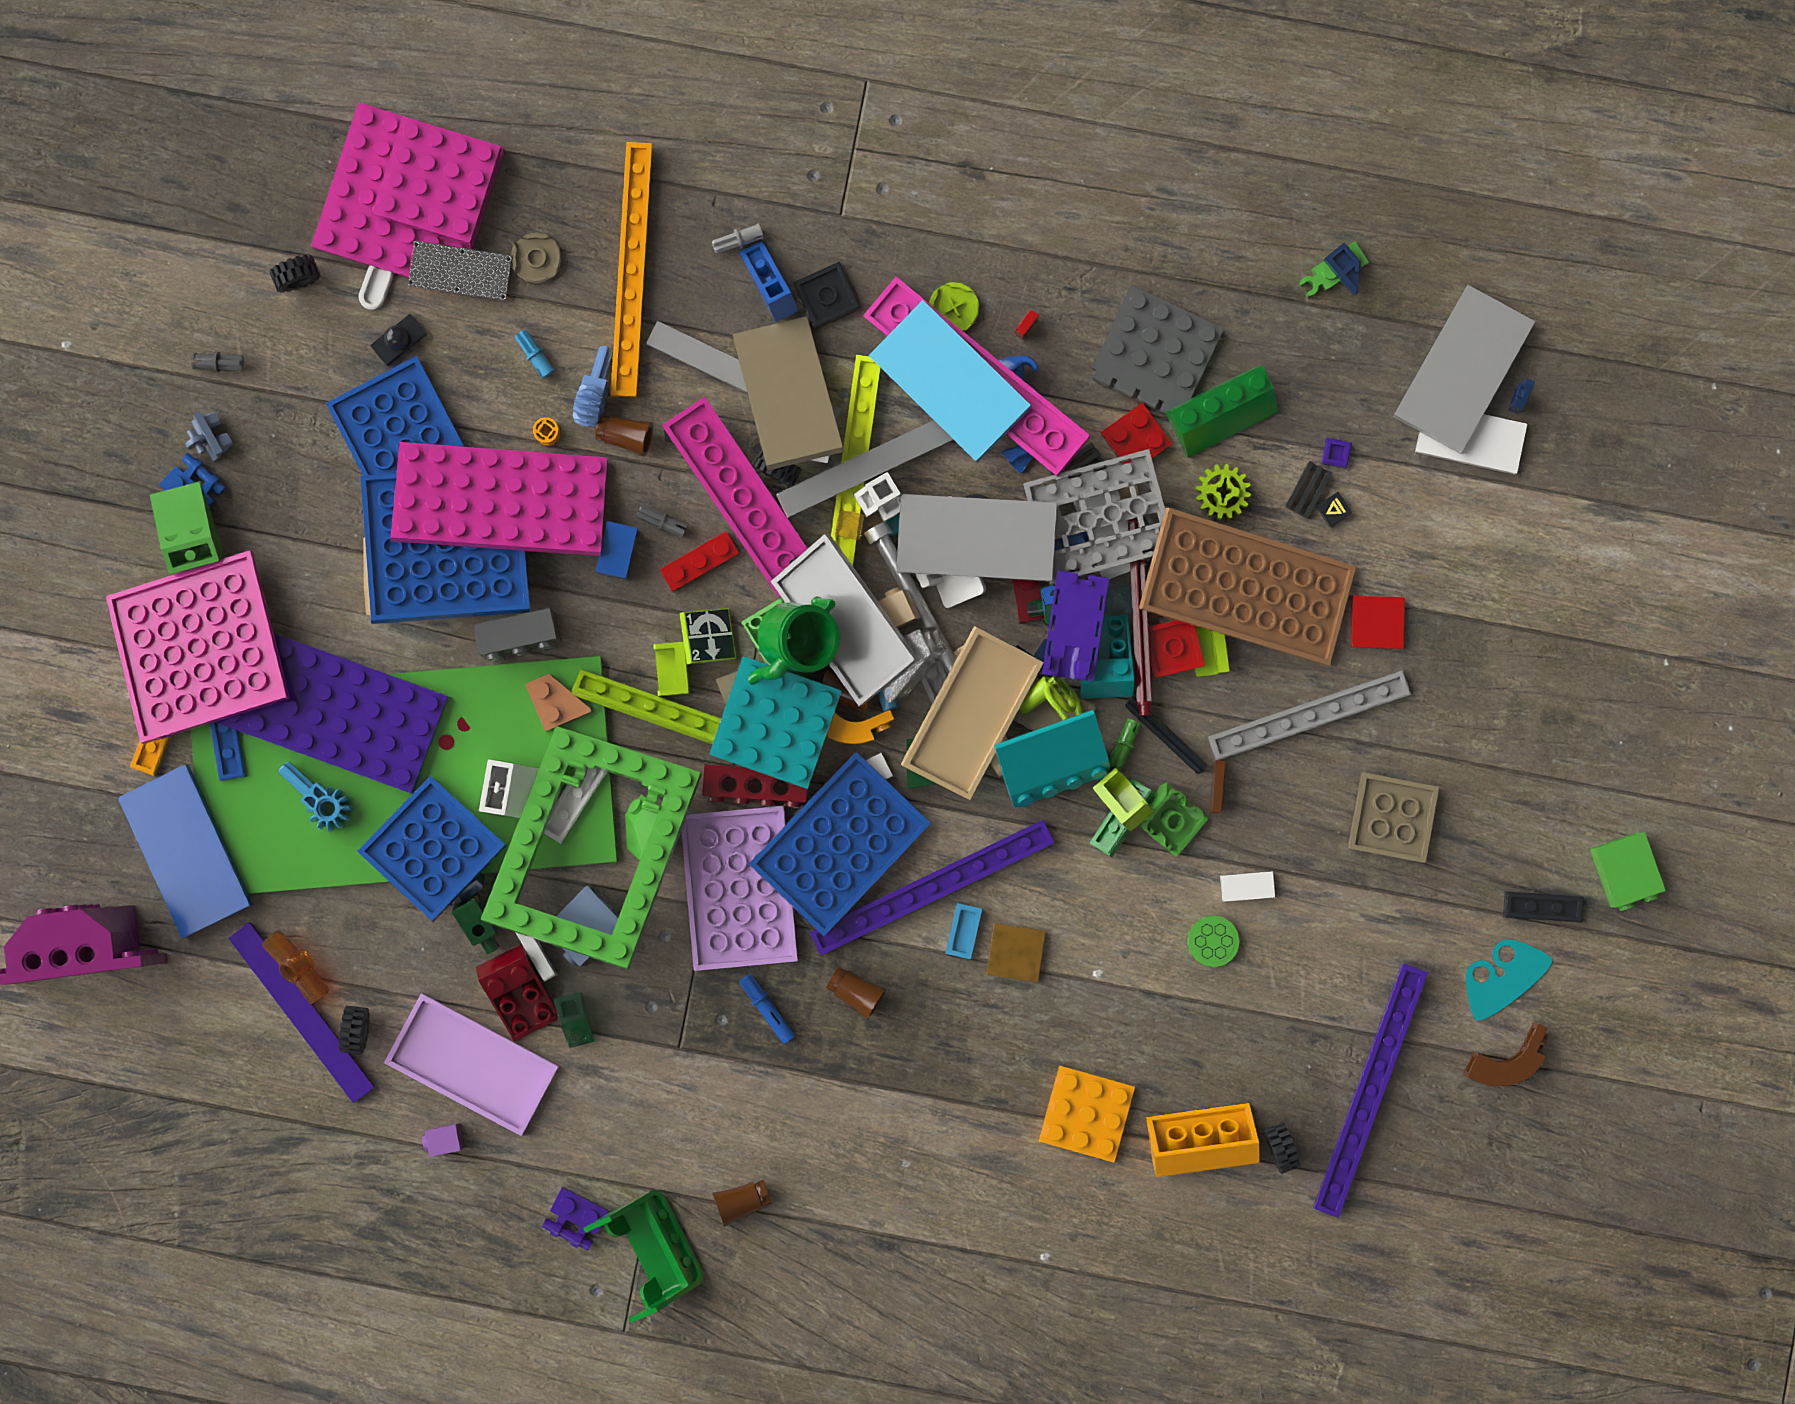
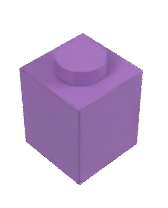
[422,1123,464,1157]

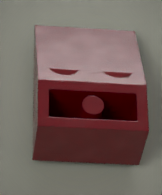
[476,944,560,1041]

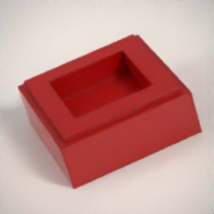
[1015,310,1039,340]

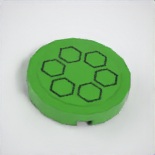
[1187,915,1240,967]

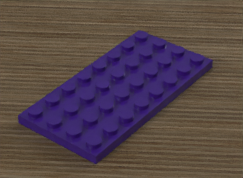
[216,633,449,794]

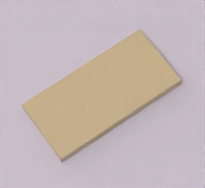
[901,626,1044,800]

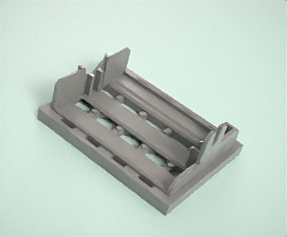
[1023,449,1165,584]

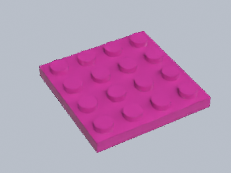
[372,116,502,245]

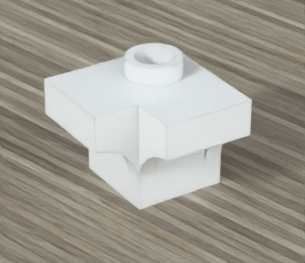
[854,472,901,522]

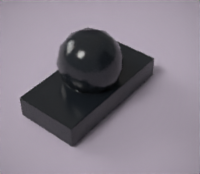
[370,314,427,366]

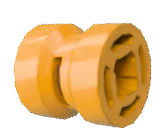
[533,417,561,446]

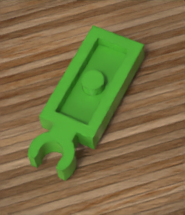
[1299,241,1369,297]

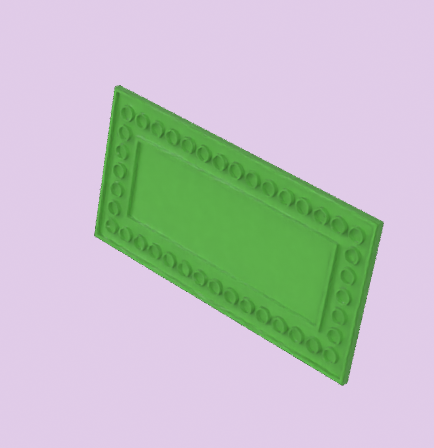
[191,656,618,894]

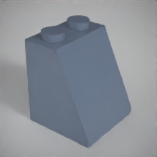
[553,885,620,966]

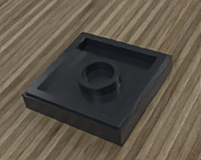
[793,261,861,330]

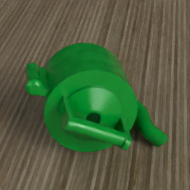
[748,596,840,685]

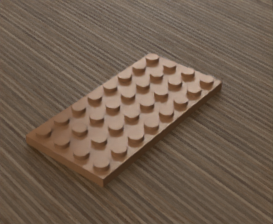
[1139,508,1356,666]

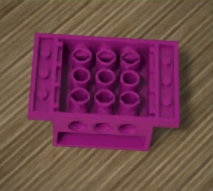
[0,904,168,985]

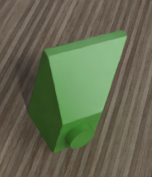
[625,794,657,860]

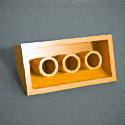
[1146,1103,1259,1177]

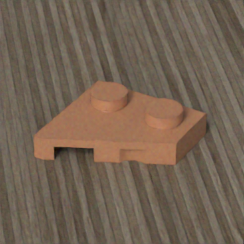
[525,674,592,732]

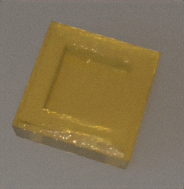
[835,510,865,541]

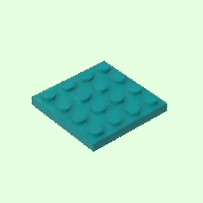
[709,656,842,789]

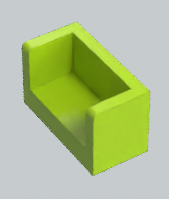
[653,642,690,697]
[1093,768,1154,831]

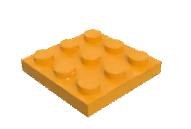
[1039,1065,1135,1162]

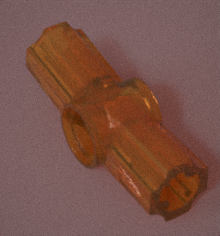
[261,930,329,1005]

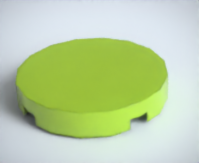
[929,282,979,332]

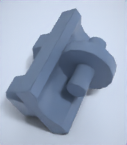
[185,411,233,462]

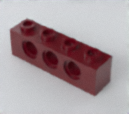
[702,764,808,807]

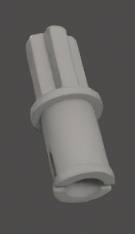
[712,223,764,253]

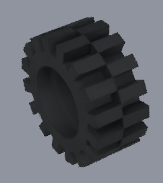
[270,255,321,293]
[752,448,802,487]
[339,1006,370,1055]
[1264,1122,1301,1174]

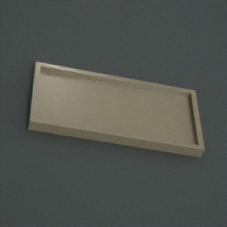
[732,316,844,470]

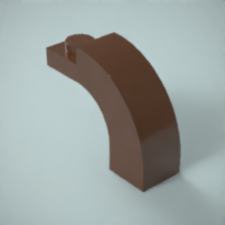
[1463,1023,1548,1086]

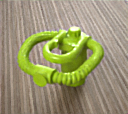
[1019,675,1083,720]

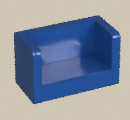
[596,521,639,581]

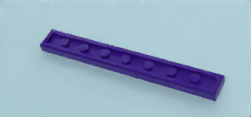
[228,922,375,1103]

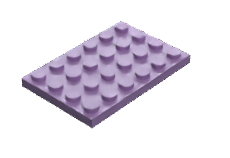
[681,806,798,971]

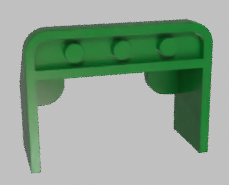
[583,1190,703,1323]

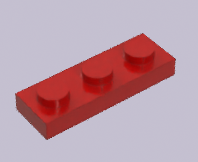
[659,531,739,592]

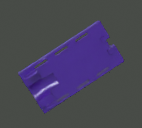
[1042,571,1109,682]

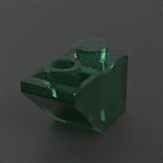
[554,991,595,1049]

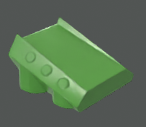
[1138,782,1208,857]

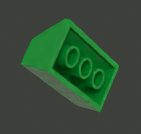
[1165,365,1278,458]

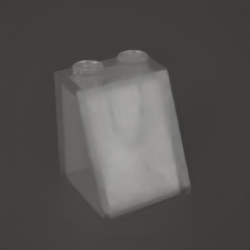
[882,626,947,703]

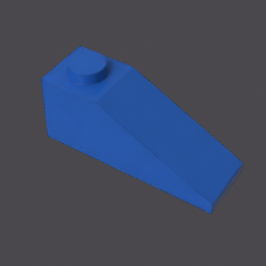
[739,241,798,322]

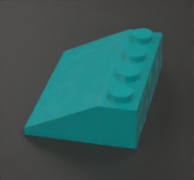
[994,710,1111,809]

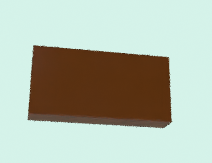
[1209,760,1226,813]

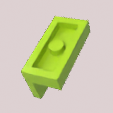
[1195,626,1230,677]

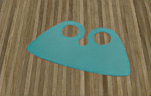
[1466,939,1553,1021]

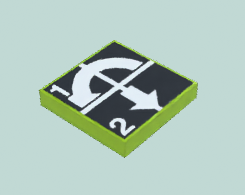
[679,608,736,664]

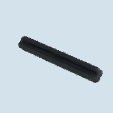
[1125,697,1207,774]

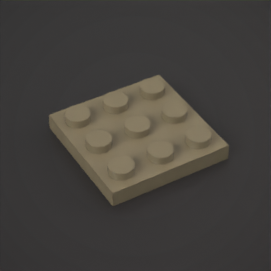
[1348,772,1439,863]

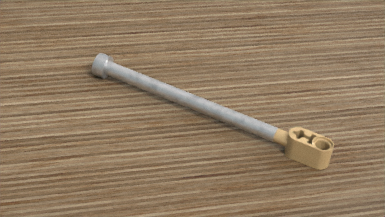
[864,521,1008,777]

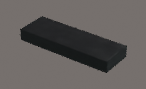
[1503,892,1584,923]

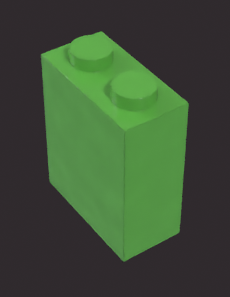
[1590,832,1666,911]

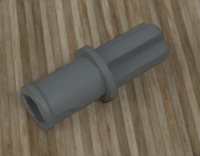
[191,352,245,372]
[637,504,688,539]

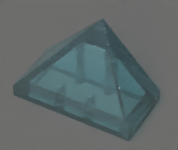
[1099,584,1133,613]

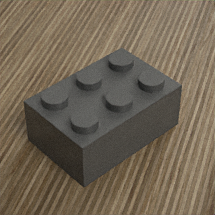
[473,608,562,662]

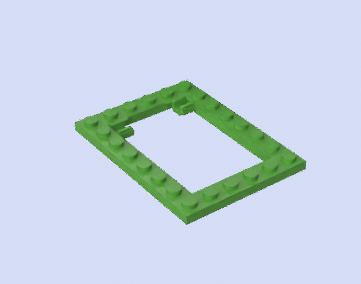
[481,726,702,970]

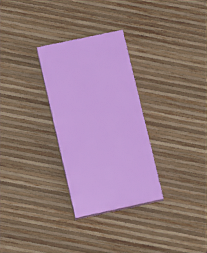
[384,993,559,1136]

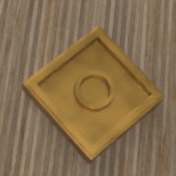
[986,923,1046,982]

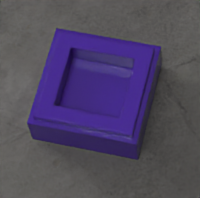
[1321,438,1352,469]

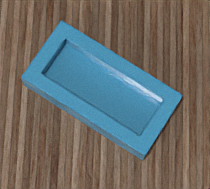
[945,903,982,959]

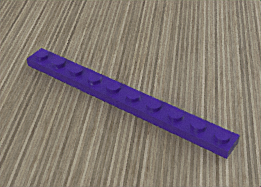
[809,820,1054,956]
[1313,963,1428,1218]

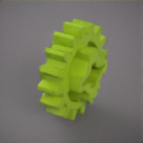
[1195,464,1251,520]

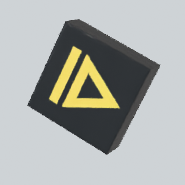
[1316,491,1352,527]

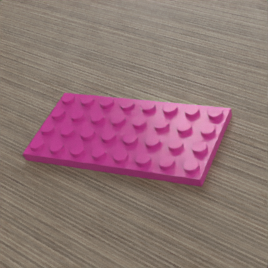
[391,442,607,556]

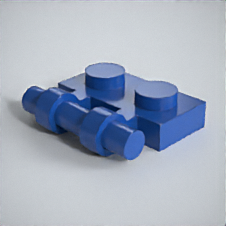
[158,453,226,508]

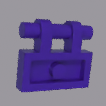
[542,1187,609,1251]

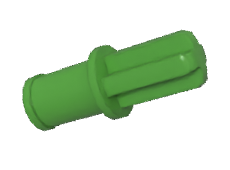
[1109,718,1142,770]

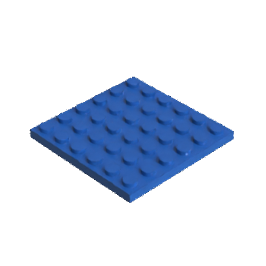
[360,473,530,624]

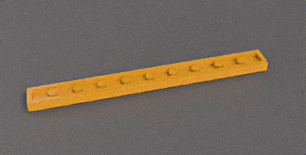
[611,142,653,398]

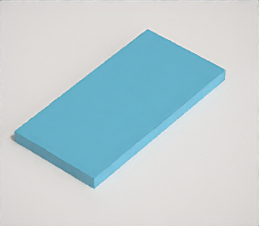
[869,300,1032,463]

